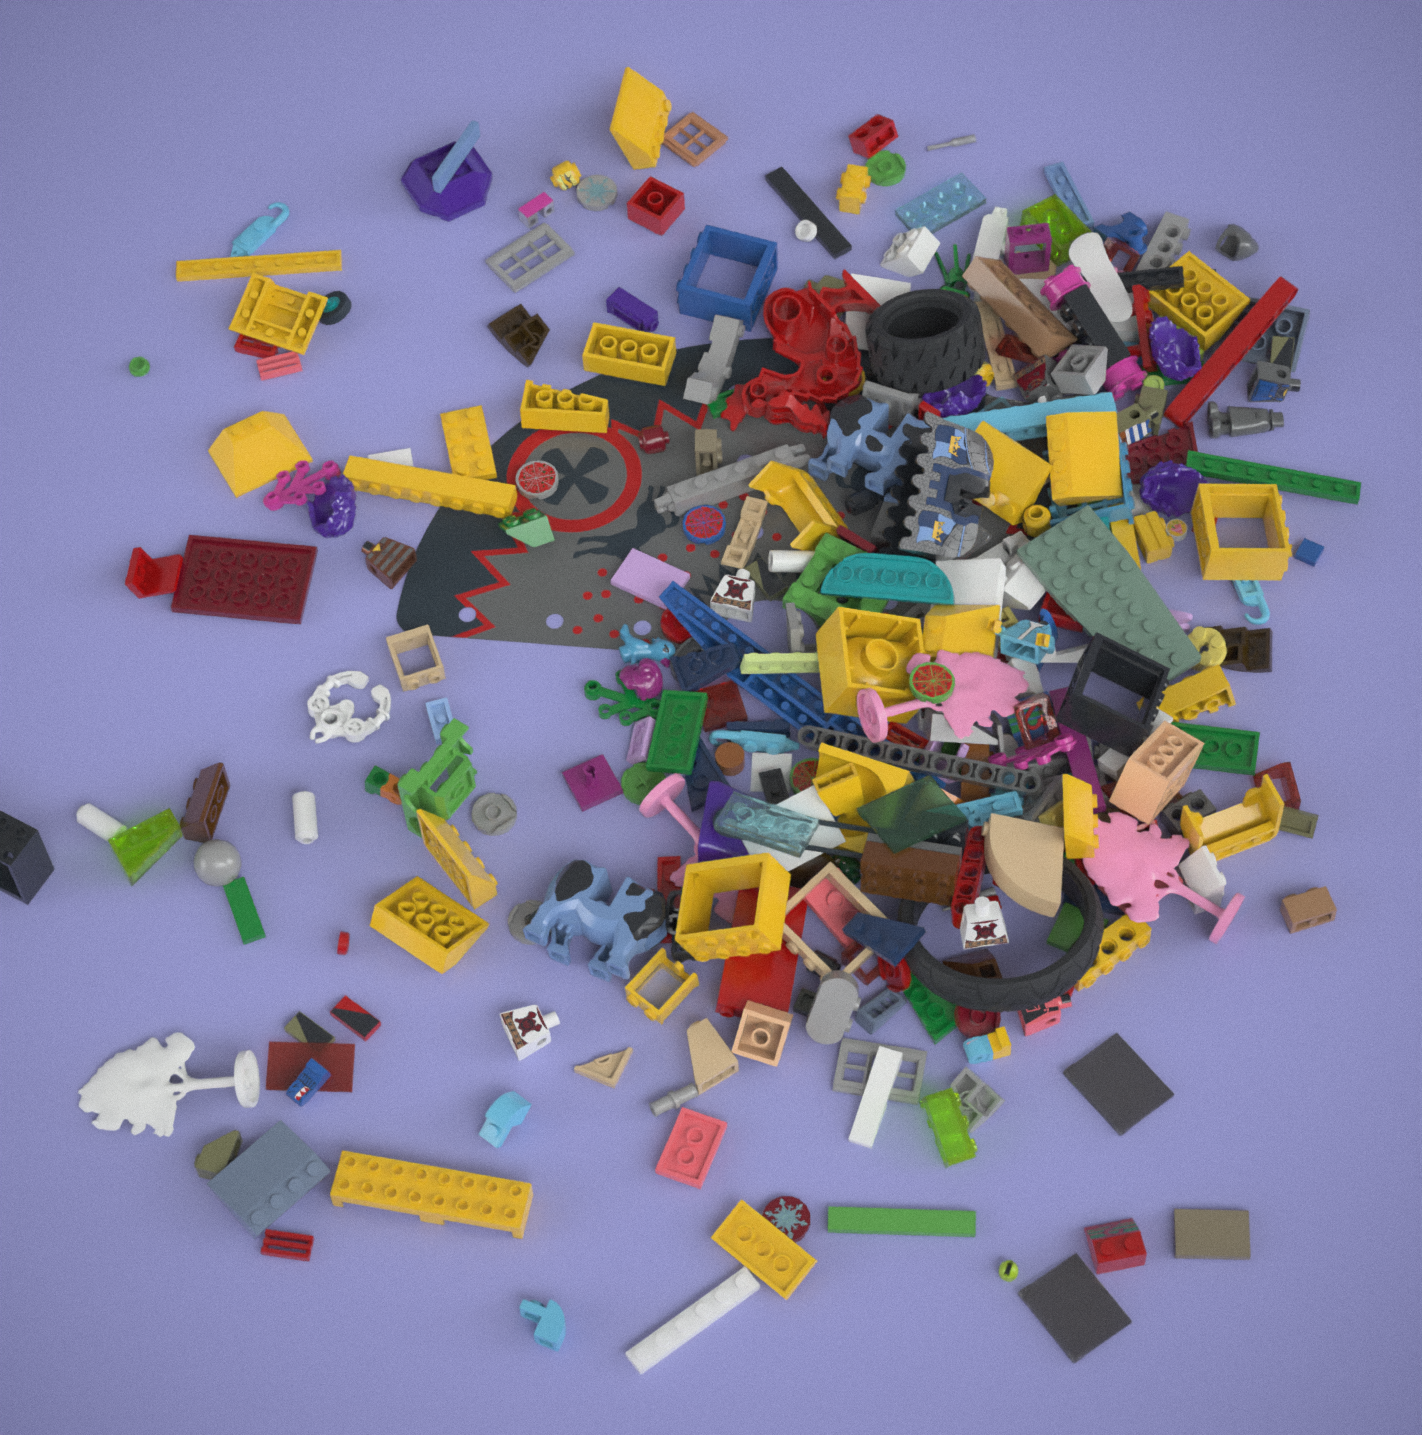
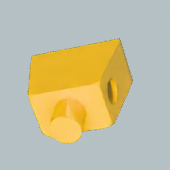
[812,762,864,819]

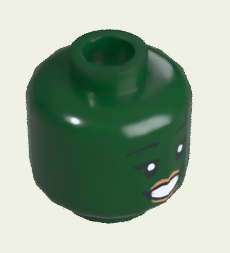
[832,855,862,885]

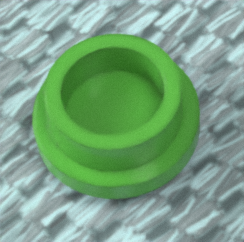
[129,356,150,377]

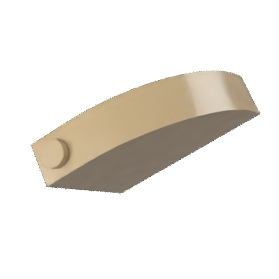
[981,813,1064,917]

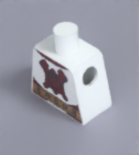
[710,569,755,623]
[960,897,1009,949]
[500,1005,560,1061]

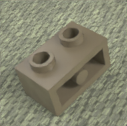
[695,428,722,476]

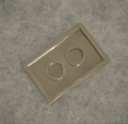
[1174,1209,1251,1260]

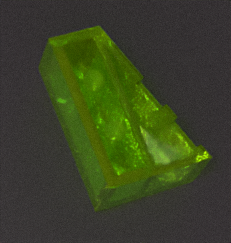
[108,808,183,886]
[919,1087,978,1168]

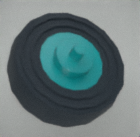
[319,291,351,325]

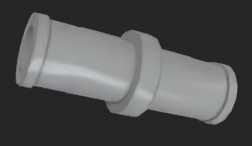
[649,1083,698,1117]

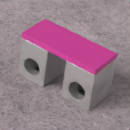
[518,192,554,229]

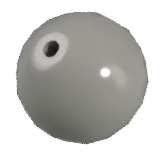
[193,839,241,887]

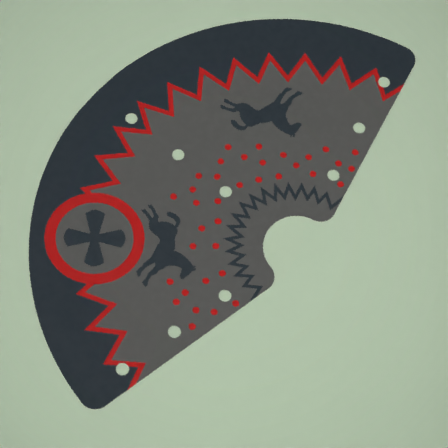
[396,338,1111,651]

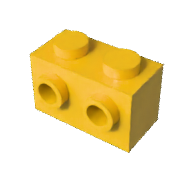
[836,164,871,214]

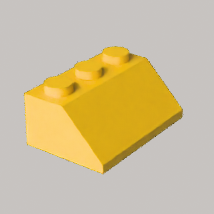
[1062,774,1099,859]

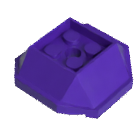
[401,141,493,222]

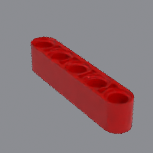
[951,826,986,929]

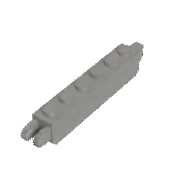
[654,444,811,517]

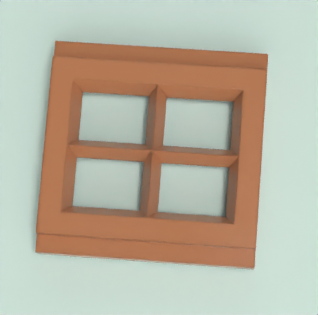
[662,112,728,167]

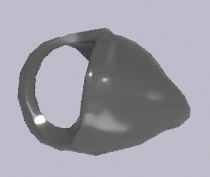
[1215,224,1259,261]

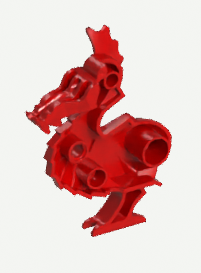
[721,269,881,439]

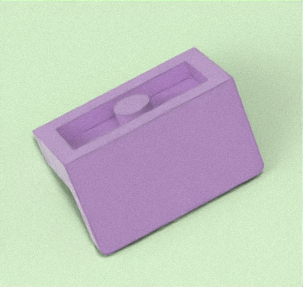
[626,716,656,765]

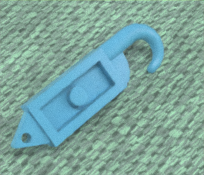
[230,202,290,257]
[1232,580,1270,625]
[708,730,800,755]

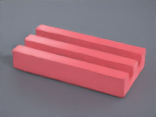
[256,352,302,381]

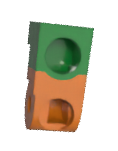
[365,765,402,805]

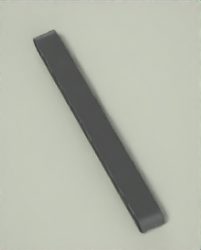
[798,726,1043,797]

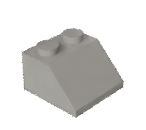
[1051,345,1108,395]

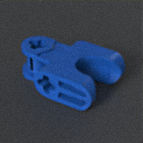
[1093,211,1148,256]

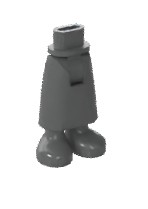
[1207,402,1284,439]

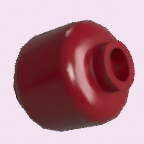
[638,425,670,455]

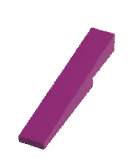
[1049,687,1106,814]

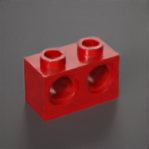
[848,114,899,159]

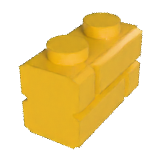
[1133,511,1175,564]

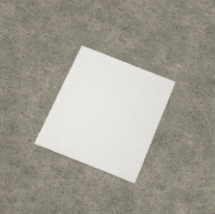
[845,273,911,350]
[735,785,846,871]

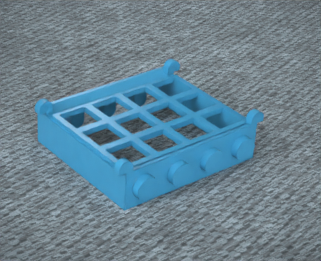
[1043,434,1135,527]

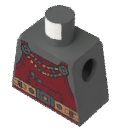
[1013,355,1060,404]

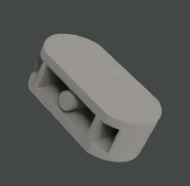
[806,970,861,1044]

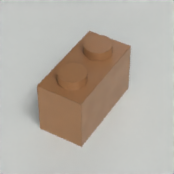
[1280,886,1337,934]

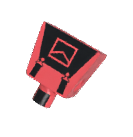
[1017,993,1072,1036]

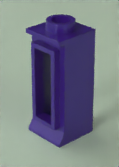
[606,287,659,333]

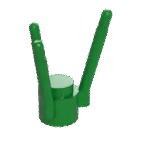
[934,244,971,289]

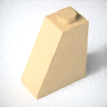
[687,1018,739,1095]

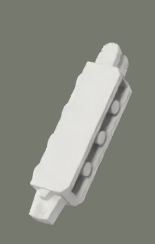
[968,207,1012,302]

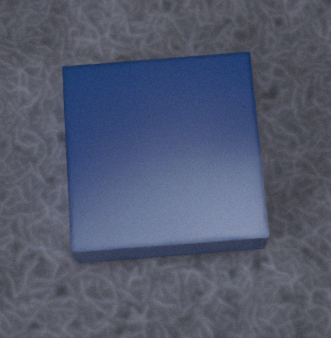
[1294,538,1325,567]

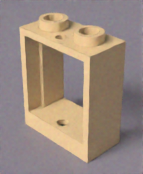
[386,625,446,692]

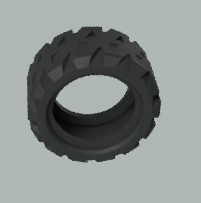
[865,289,986,394]

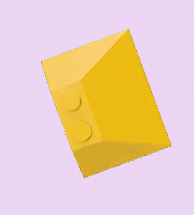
[229,273,328,355]
[208,411,313,498]
[922,605,1000,662]

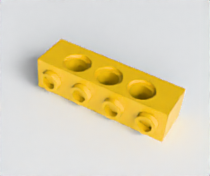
[1074,914,1152,992]

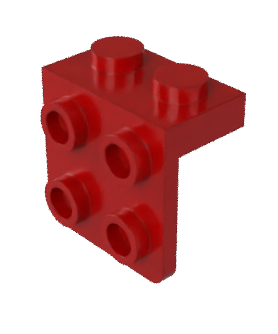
[125,547,183,599]

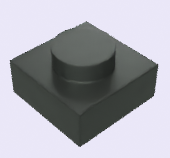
[793,988,816,1016]

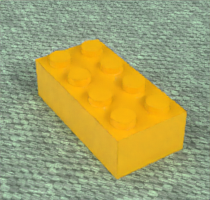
[582,322,676,386]

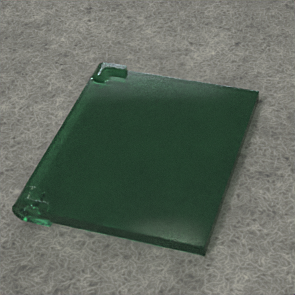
[857,775,967,854]

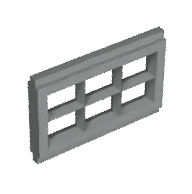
[485,222,575,293]
[832,1038,927,1105]

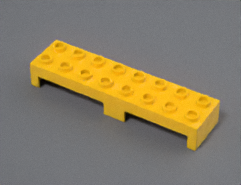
[330,1150,533,1239]

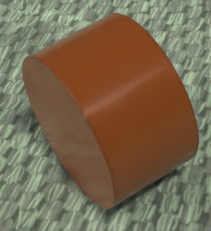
[715,742,745,776]

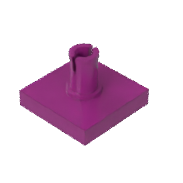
[562,754,623,812]

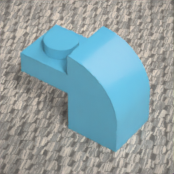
[478,1091,532,1148]
[519,1299,566,1352]

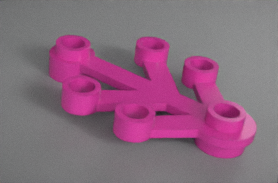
[263,460,341,511]
[988,733,1077,770]

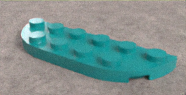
[821,553,955,605]

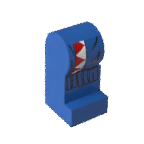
[286,1058,331,1107]

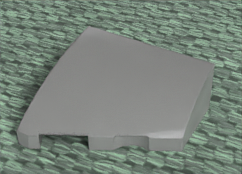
[950,1067,1005,1133]

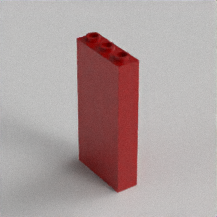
[715,886,807,1018]

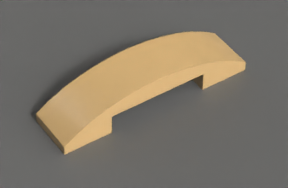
[721,496,768,569]

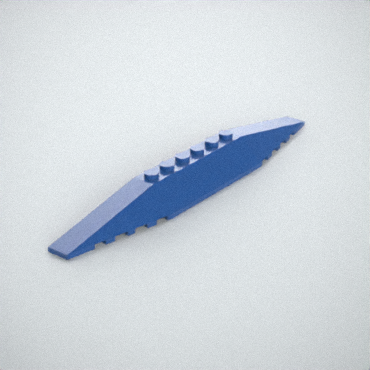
[659,581,947,796]

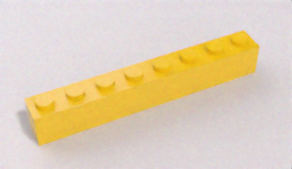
[343,455,517,518]

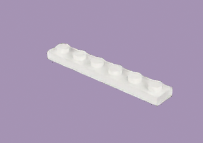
[625,1267,760,1375]

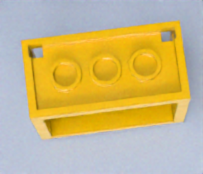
[1190,483,1292,581]
[675,852,791,962]

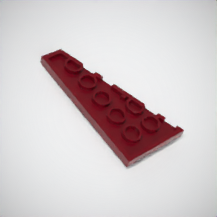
[1125,421,1198,485]

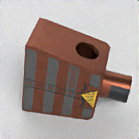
[361,537,417,590]

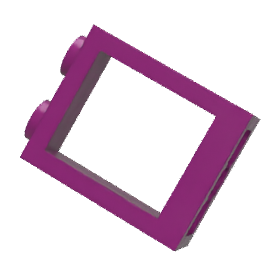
[1004,223,1052,275]

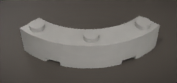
[683,315,745,404]

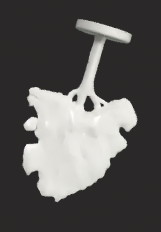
[78,1032,260,1137]

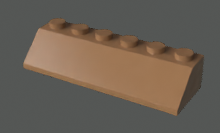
[962,256,1077,358]

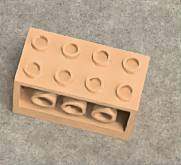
[1109,721,1204,824]

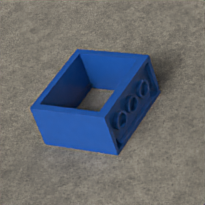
[676,224,778,332]

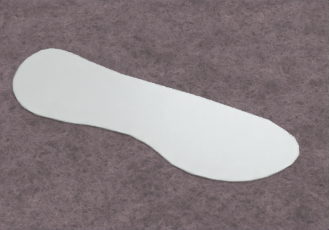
[1069,232,1132,322]

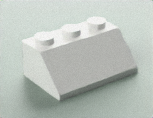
[1002,542,1046,610]

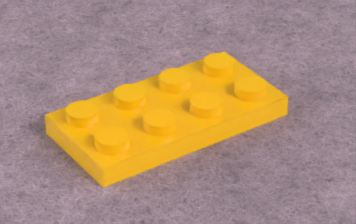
[440,405,497,480]
[711,1199,817,1300]

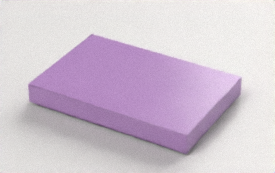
[611,548,690,610]

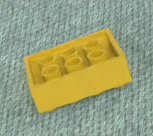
[609,67,672,170]
[1148,251,1251,352]
[1046,411,1123,506]
[974,421,1053,525]
[416,809,498,910]
[369,876,489,974]

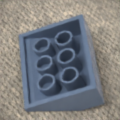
[1211,296,1310,372]
[207,1120,331,1239]

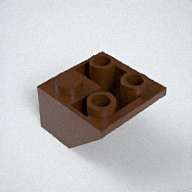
[942,948,1002,979]

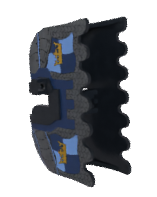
[878,411,994,564]

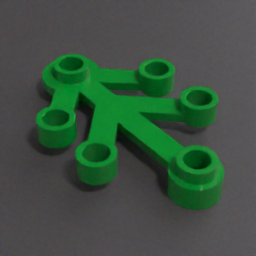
[584,670,661,726]

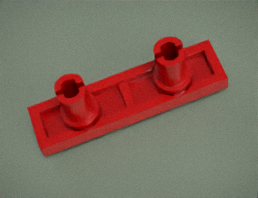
[1127,284,1158,372]

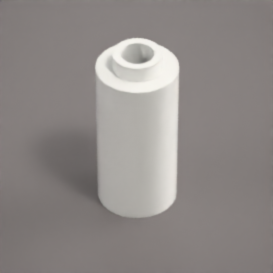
[768,550,815,573]
[292,792,318,844]
[76,803,127,846]

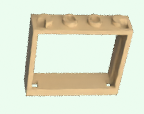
[782,861,888,981]

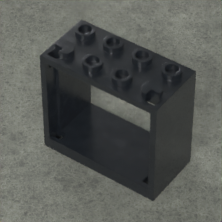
[1055,632,1170,758]
[0,810,55,905]

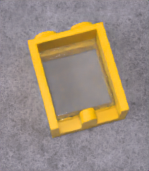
[625,948,699,1024]

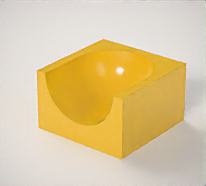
[815,607,925,724]
[816,743,915,859]

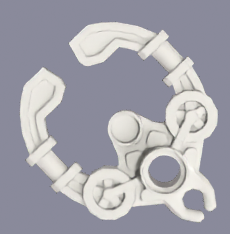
[307,671,391,744]

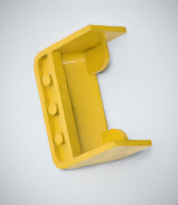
[748,461,848,551]
[1180,774,1284,861]

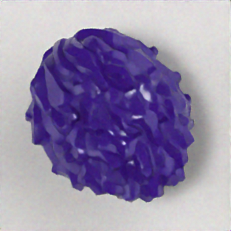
[1149,316,1202,381]
[922,374,987,418]
[1139,460,1208,518]
[307,474,357,538]

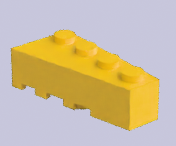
[520,379,609,433]
[1136,664,1236,722]

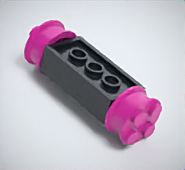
[1040,264,1147,402]

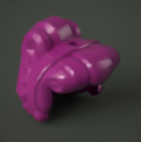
[619,658,663,701]

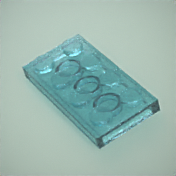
[895,172,986,234]
[714,791,819,858]

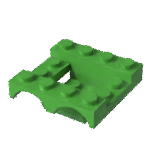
[782,533,889,626]
[398,718,477,838]

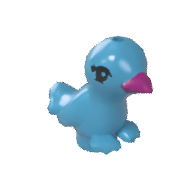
[619,624,675,668]

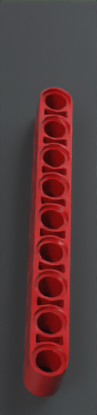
[1163,276,1299,428]

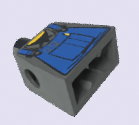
[1247,361,1301,402]

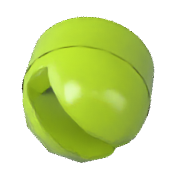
[998,1260,1019,1282]

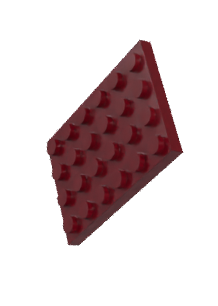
[171,535,318,625]

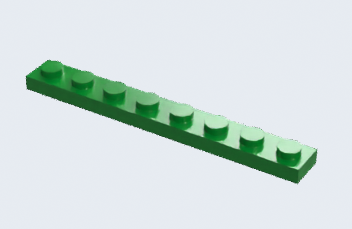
[1186,450,1361,505]

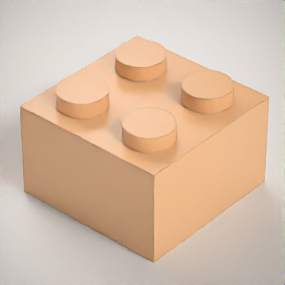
[731,1000,793,1067]

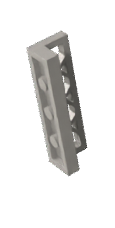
[1014,774,1063,823]

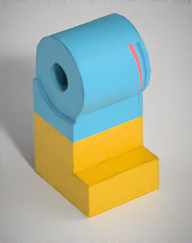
[963,1026,1011,1064]

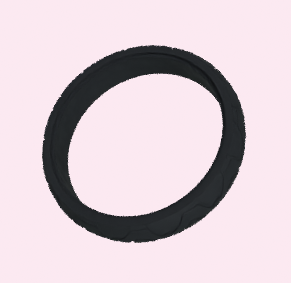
[897,857,1104,1012]

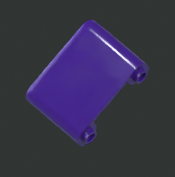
[698,781,769,863]

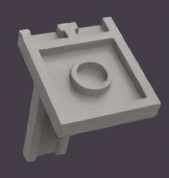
[863,381,925,427]
[786,602,817,653]

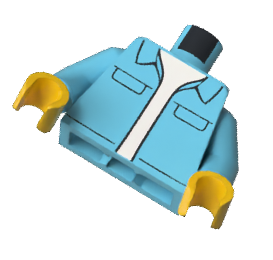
[986,617,1055,664]

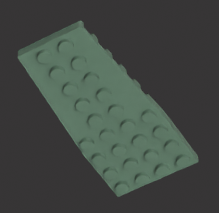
[1016,505,1202,681]

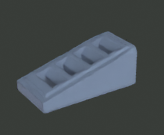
[855,988,907,1035]

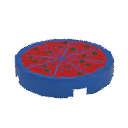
[683,505,726,545]

